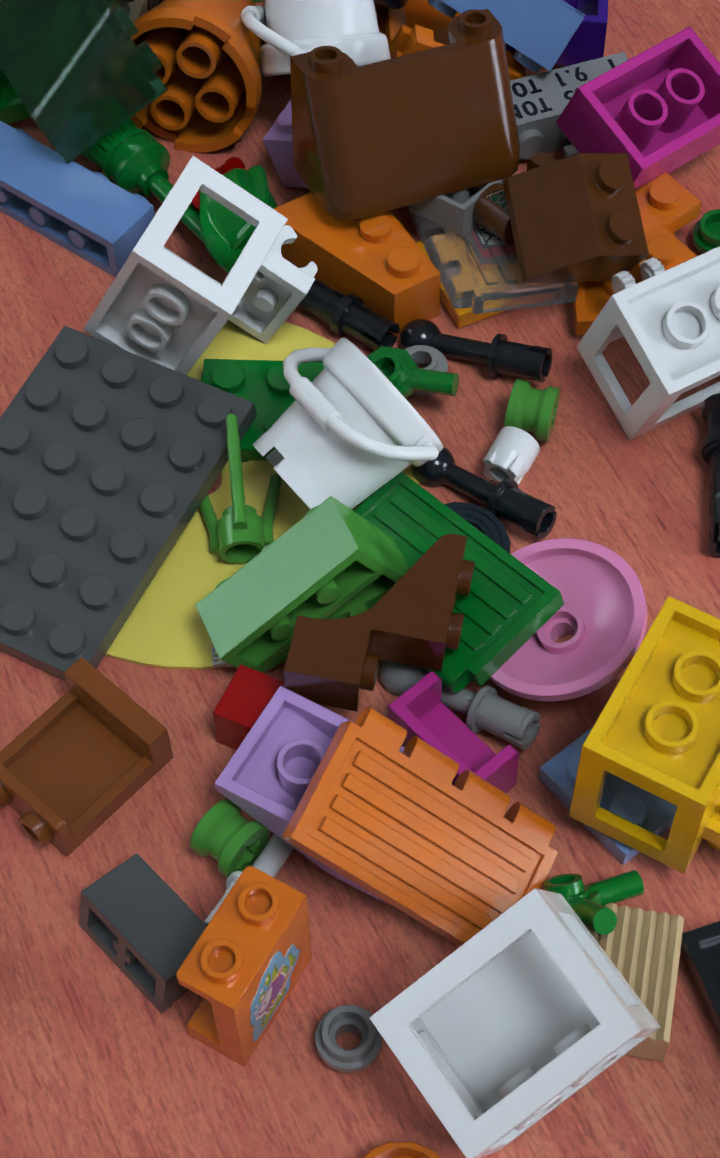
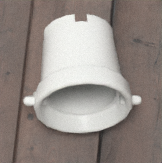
[241,0,391,77]
[252,338,443,510]

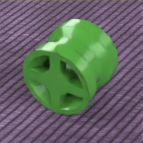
[504,379,561,442]
[190,798,270,878]

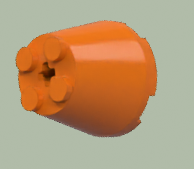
[110,0,265,153]

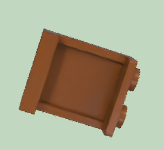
[0,657,173,857]

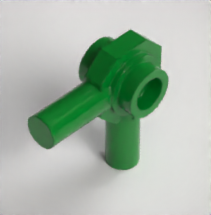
[367,346,459,398]
[543,870,644,935]

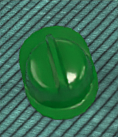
[199,165,278,273]

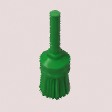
[66,94,205,244]

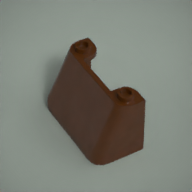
[290,9,520,220]

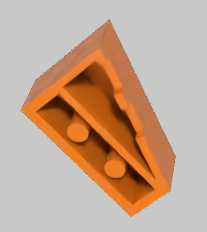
[274,192,441,335]

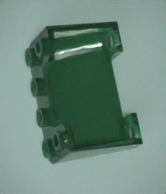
[0,0,167,164]

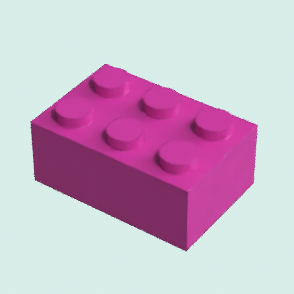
[556,26,720,191]

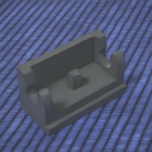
[79,853,207,1014]

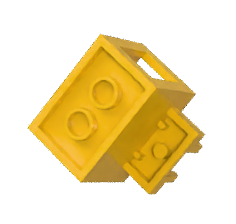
[569,596,720,874]

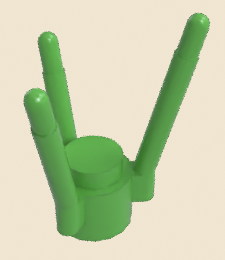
[199,413,281,564]

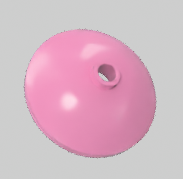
[489,538,648,702]

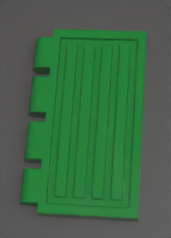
[354,472,565,693]

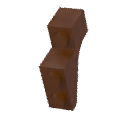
[284,534,475,711]

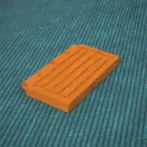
[281,706,558,946]

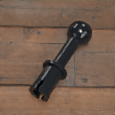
[399,319,552,382]
[411,446,557,539]

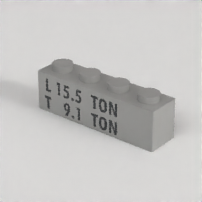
[510,52,629,161]

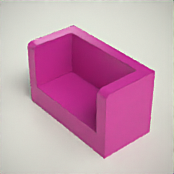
[388,671,519,793]

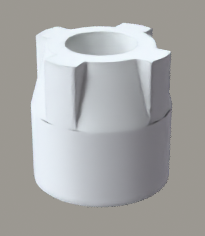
[483,426,540,485]

